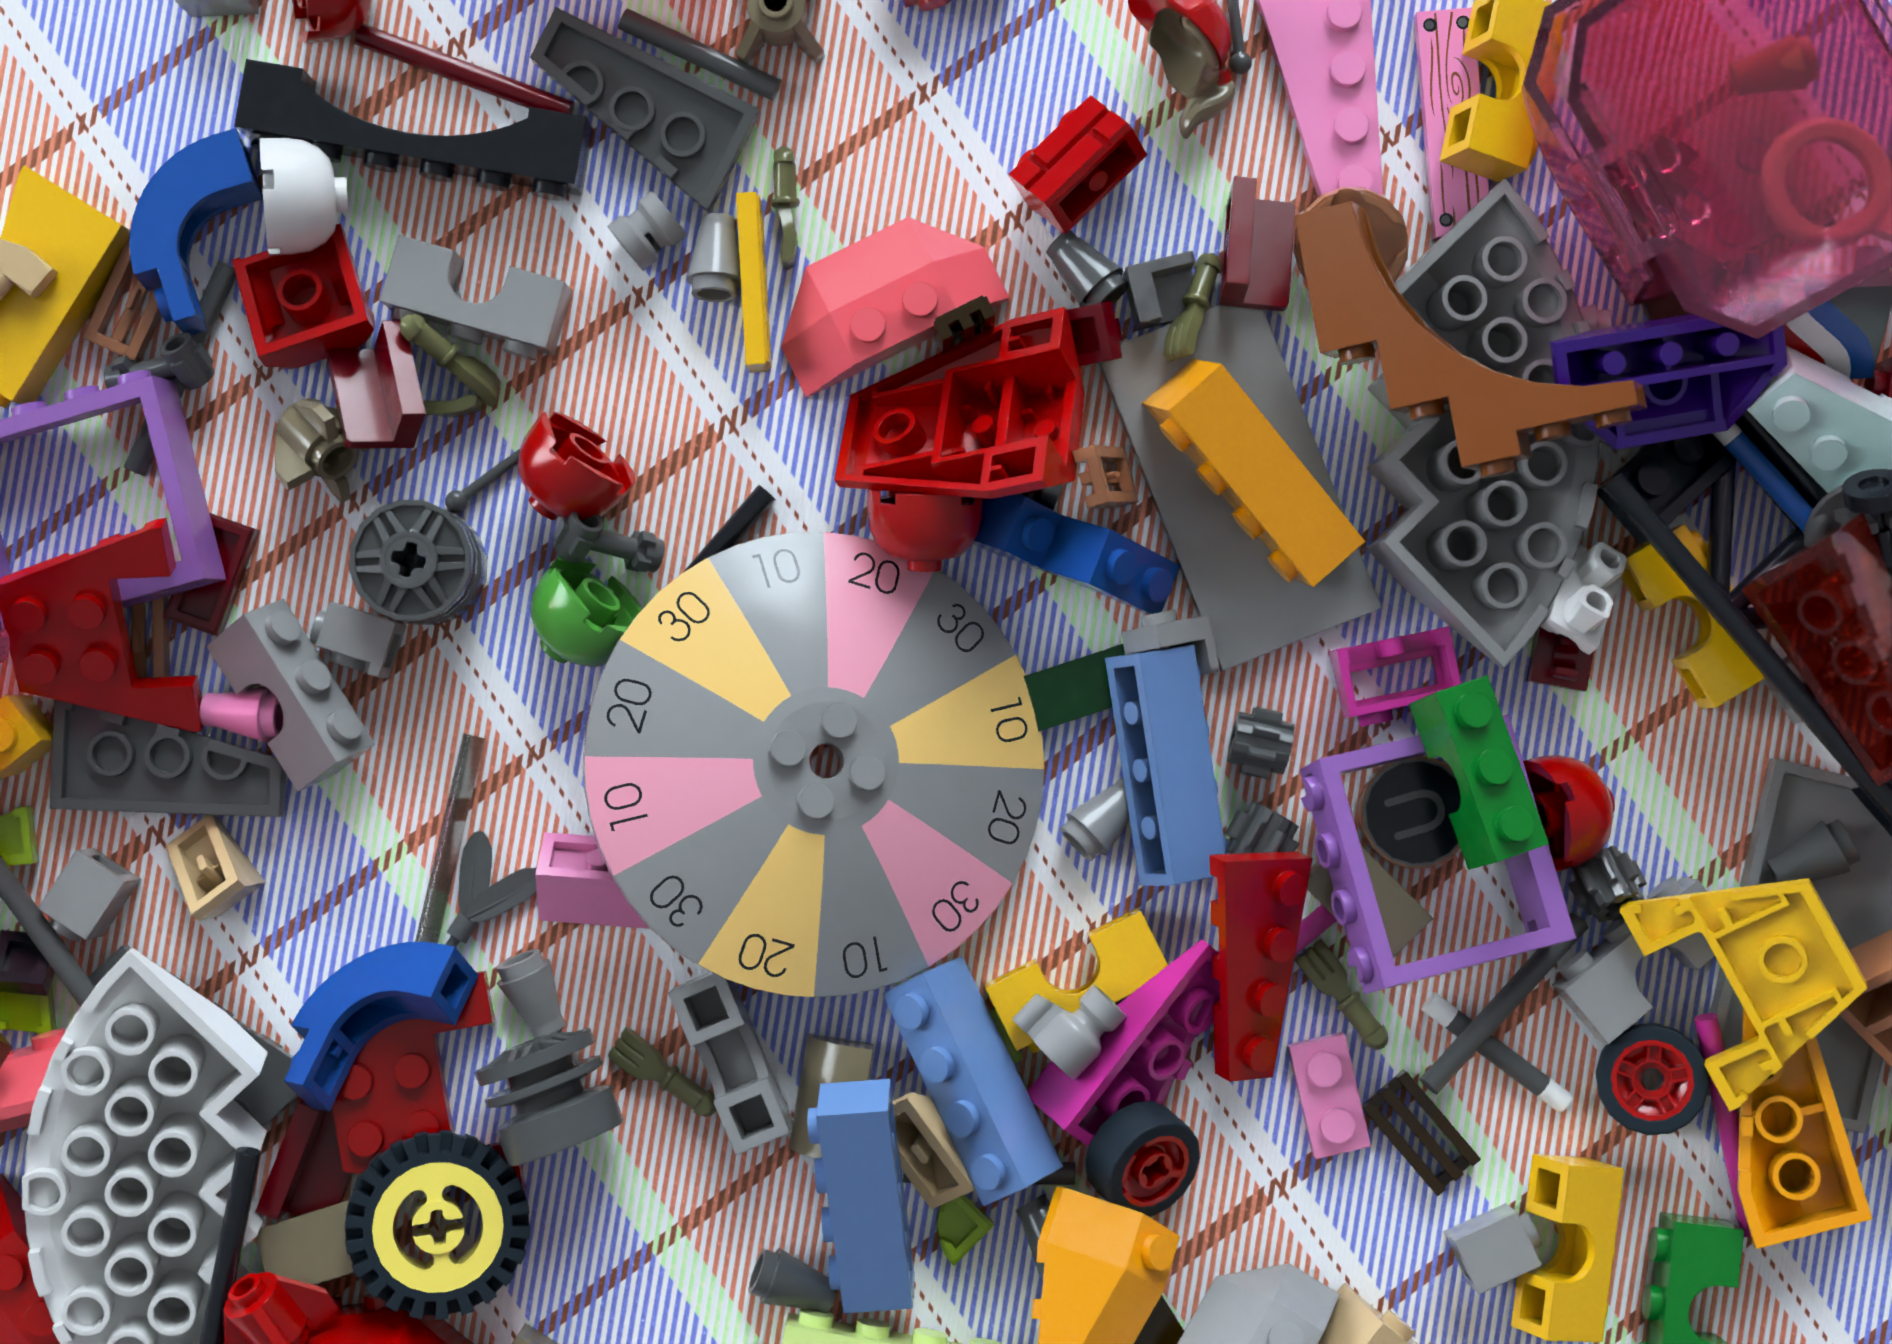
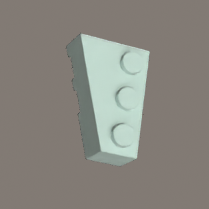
[1747,346,1892,493]

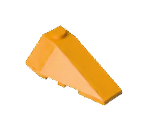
[1737,1007,1873,1249]
[1032,1187,1180,1344]

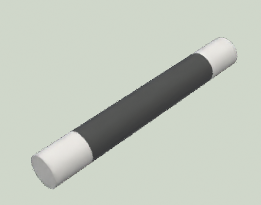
[1421,992,1573,1113]

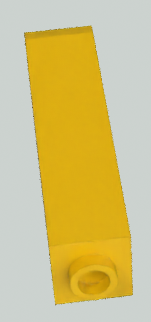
[0,165,130,409]

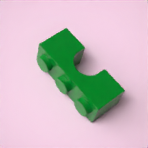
[1409,675,1549,870]
[1639,1212,1744,1344]

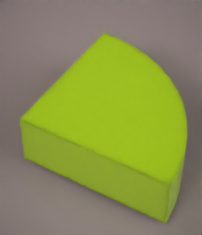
[937,1194,994,1266]

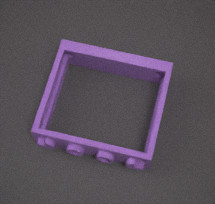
[0,370,227,639]
[1300,714,1576,995]

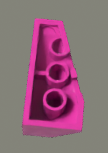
[1027,939,1220,1147]

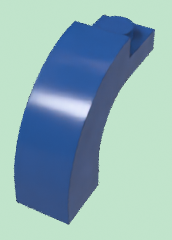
[129,128,263,336]
[284,942,479,1112]

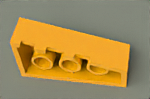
[1141,359,1366,587]

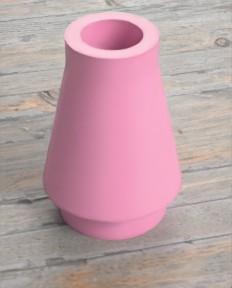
[200,687,283,743]

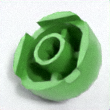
[530,556,642,667]

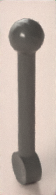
[1227,0,1252,74]
[445,436,526,513]

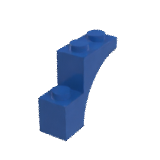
[973,494,1180,615]

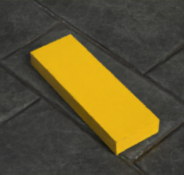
[736,192,772,373]

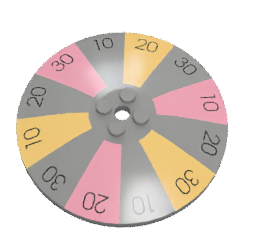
[583,532,1044,997]

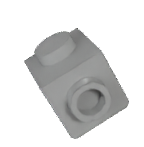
[1121,610,1219,675]

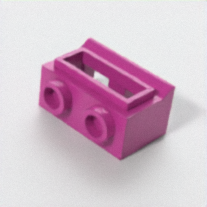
[1328,626,1462,727]

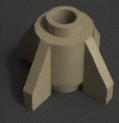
[735,0,825,64]
[275,398,371,503]

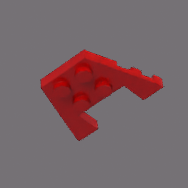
[0,518,204,732]
[331,970,526,1192]

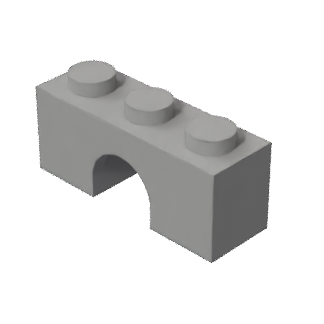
[379,235,573,361]
[206,599,375,792]
[1551,877,1715,1044]
[668,972,794,1155]

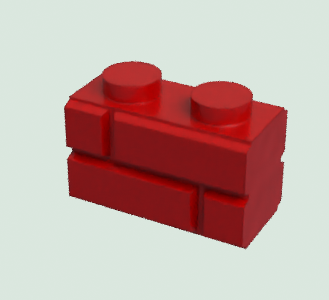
[1008,95,1147,235]

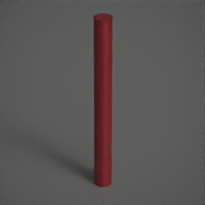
[354,24,575,114]

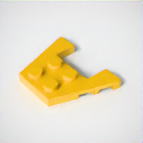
[1619,878,1867,1112]

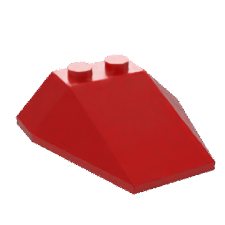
[834,307,1085,499]

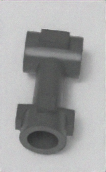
[104,332,214,390]
[553,512,665,573]

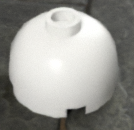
[260,138,349,255]

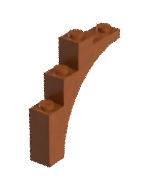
[1295,201,1647,478]

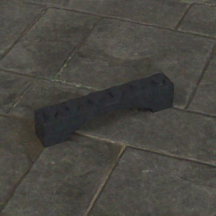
[234,59,594,201]

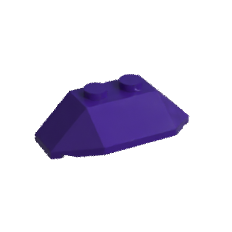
[1550,305,1787,450]

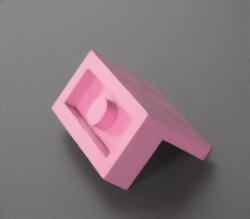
[535,832,649,929]

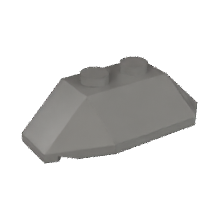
[1177,1263,1340,1344]

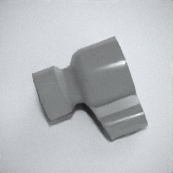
[1012,984,1127,1080]

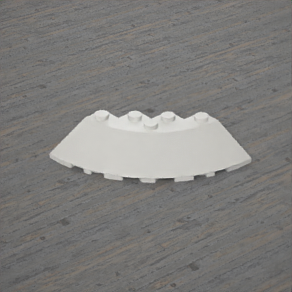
[22,947,268,1344]

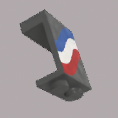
[1727,250,1892,379]

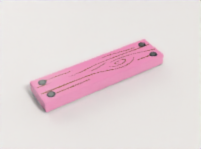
[1413,7,1489,241]

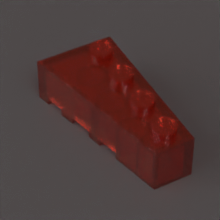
[1742,514,1892,786]

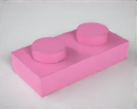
[1287,1032,1371,1159]

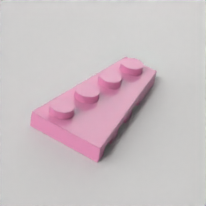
[1255,0,1383,198]

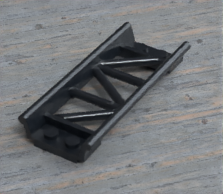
[1597,410,1892,837]

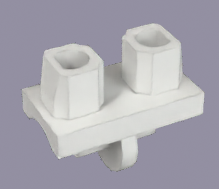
[1540,542,1627,655]

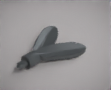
[445,831,537,948]

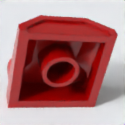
[232,223,375,369]

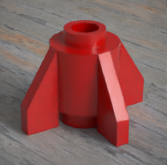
[224,1272,340,1344]

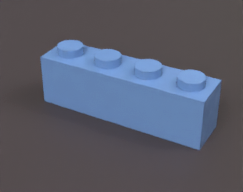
[1105,645,1227,886]
[883,956,1063,1207]
[807,1079,915,1314]

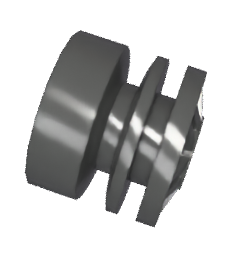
[349,500,488,625]
[474,1028,624,1166]

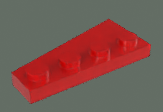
[1209,851,1313,1082]

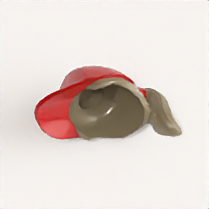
[1128,0,1235,139]

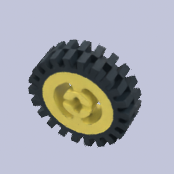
[345,1130,530,1320]

